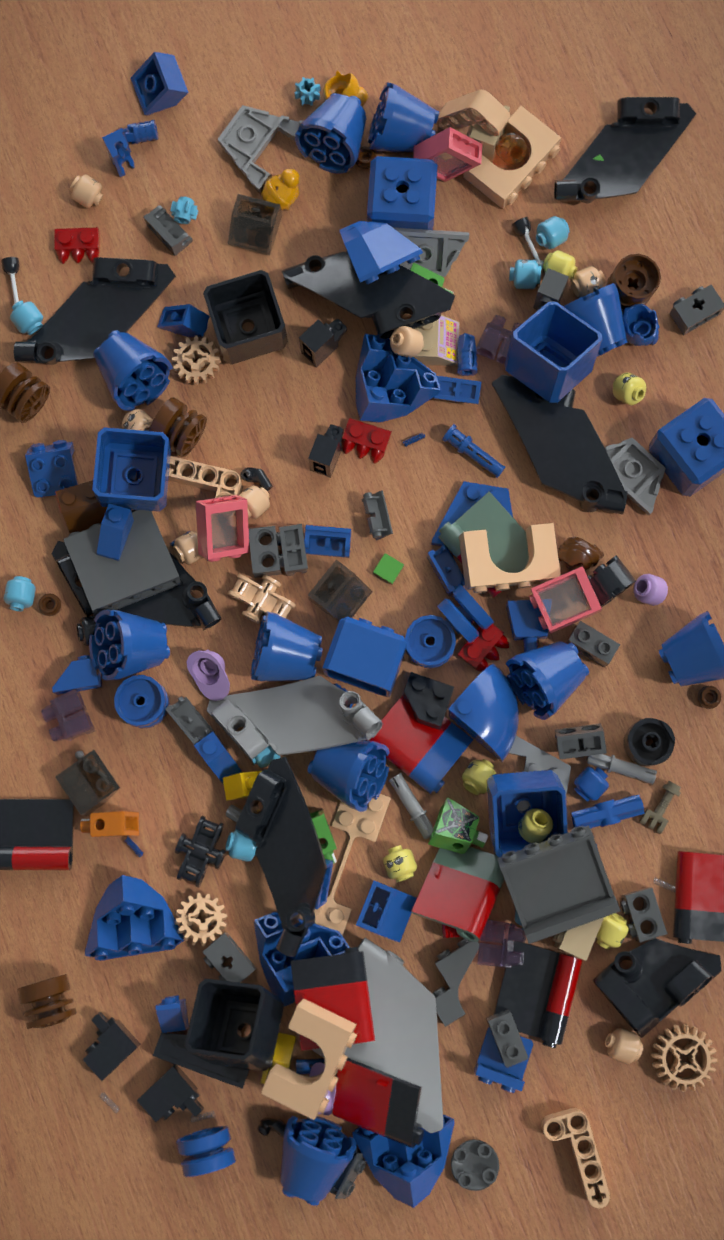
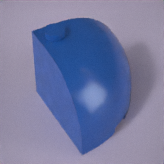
[448,664,519,762]

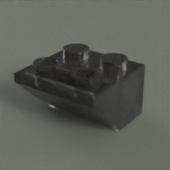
[228,194,282,256]
[308,560,373,623]
[55,750,121,816]

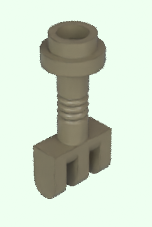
[640,781,681,834]

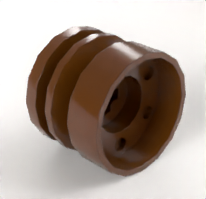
[606,254,661,311]
[0,362,50,423]
[149,397,207,458]
[17,974,77,1029]

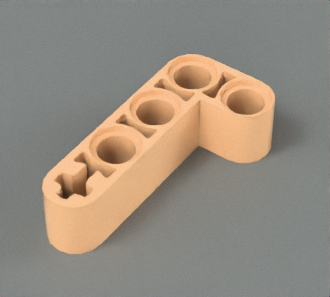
[436,90,511,136]
[168,456,242,517]
[541,1108,610,1208]

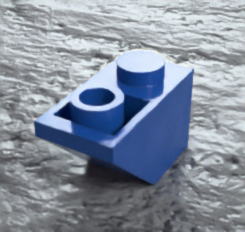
[156,995,189,1033]

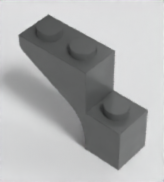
[432,938,479,1027]

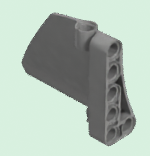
[299,937,443,1133]

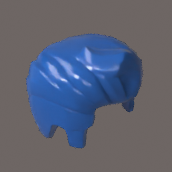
[623,304,660,346]

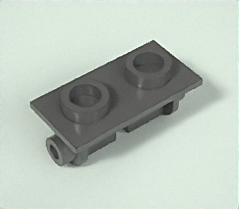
[362,490,393,540]
[330,1148,366,1199]

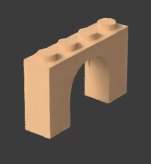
[463,106,561,209]
[459,523,561,593]
[261,999,357,1120]

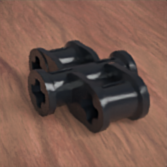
[175,815,226,888]

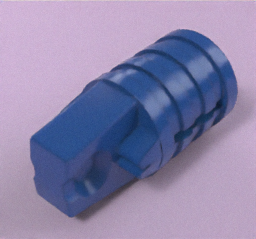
[123,120,158,144]
[457,333,478,376]

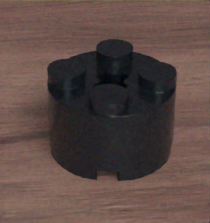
[588,555,636,608]
[624,718,675,767]

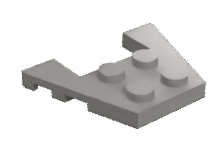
[218,105,303,193]
[509,736,571,811]

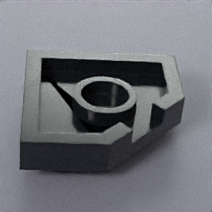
[403,672,454,730]

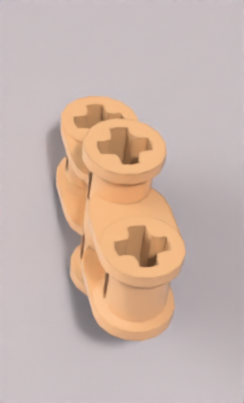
[227,574,296,624]

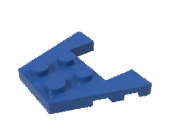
[431,481,513,546]

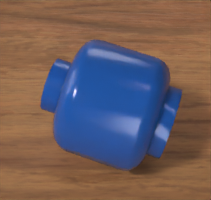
[574,767,609,802]

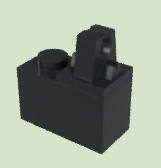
[299,318,347,368]
[308,424,343,478]
[82,1012,141,1081]
[137,1064,204,1122]

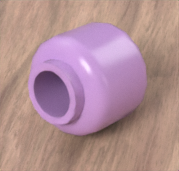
[633,574,668,606]

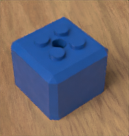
[367,156,438,230]
[505,302,602,403]
[649,398,724,497]
[92,427,171,512]
[322,617,407,698]
[487,770,568,857]

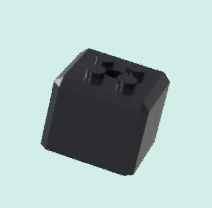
[203,270,288,365]
[185,979,284,1071]

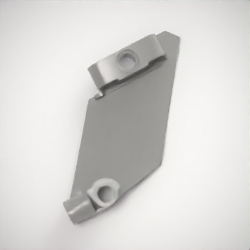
[207,675,383,760]

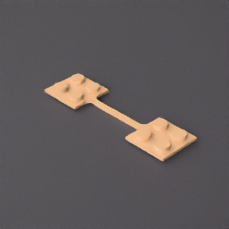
[299,794,391,936]

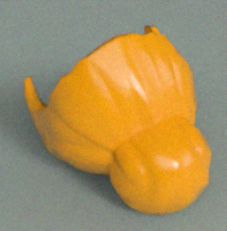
[323,70,368,106]
[262,169,300,211]

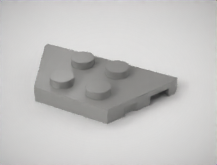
[394,228,469,277]
[605,438,666,516]

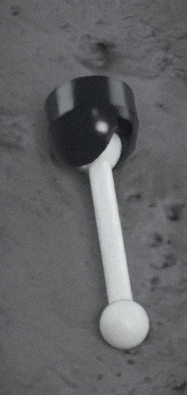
[512,217,544,269]
[1,257,20,305]

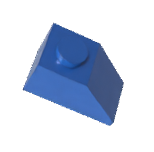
[158,304,210,337]
[97,504,134,561]
[52,655,103,695]
[194,732,242,785]

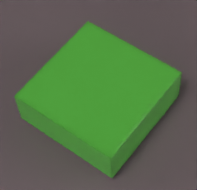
[373,553,404,585]

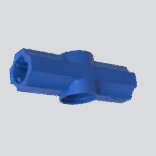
[571,795,645,829]

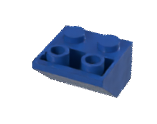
[356,880,417,942]

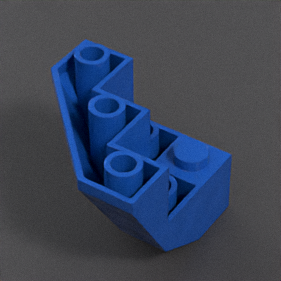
[339,221,423,284]
[356,334,441,422]
[85,875,184,961]
[254,912,350,1007]
[352,1114,455,1208]

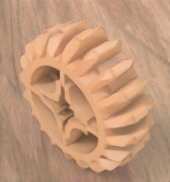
[651,1024,718,1092]

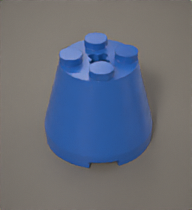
[368,82,439,152]
[295,93,367,174]
[563,283,628,357]
[93,330,173,411]
[89,610,170,680]
[251,611,323,681]
[658,611,724,686]
[506,641,589,720]
[308,740,390,812]
[280,1116,357,1206]

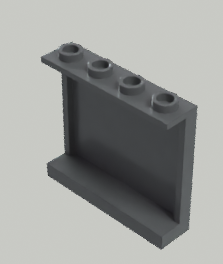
[63,509,181,617]
[497,825,620,944]

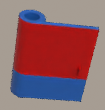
[365,695,473,794]

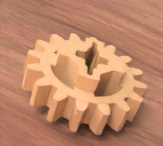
[172,336,221,385]
[175,893,227,946]

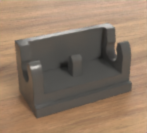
[144,205,193,256]
[279,524,308,576]
[165,697,215,745]

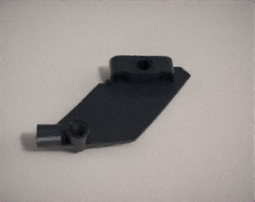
[554,97,697,204]
[282,251,455,339]
[14,257,176,365]
[492,375,628,515]
[52,541,222,631]
[235,757,327,957]

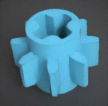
[294,77,321,106]
[170,197,198,224]

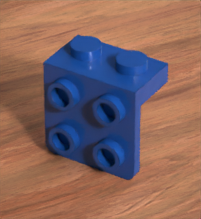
[25,440,78,498]
[474,1027,533,1093]

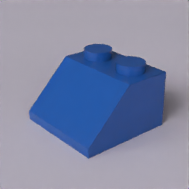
[131,52,189,115]

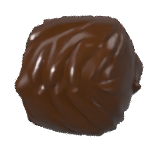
[557,537,604,571]

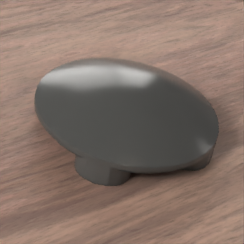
[451,1140,499,1191]

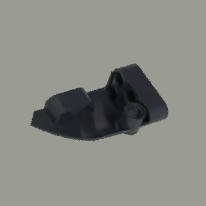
[593,938,722,1038]

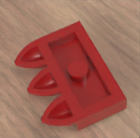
[54,227,100,264]
[342,418,392,464]
[458,624,509,672]

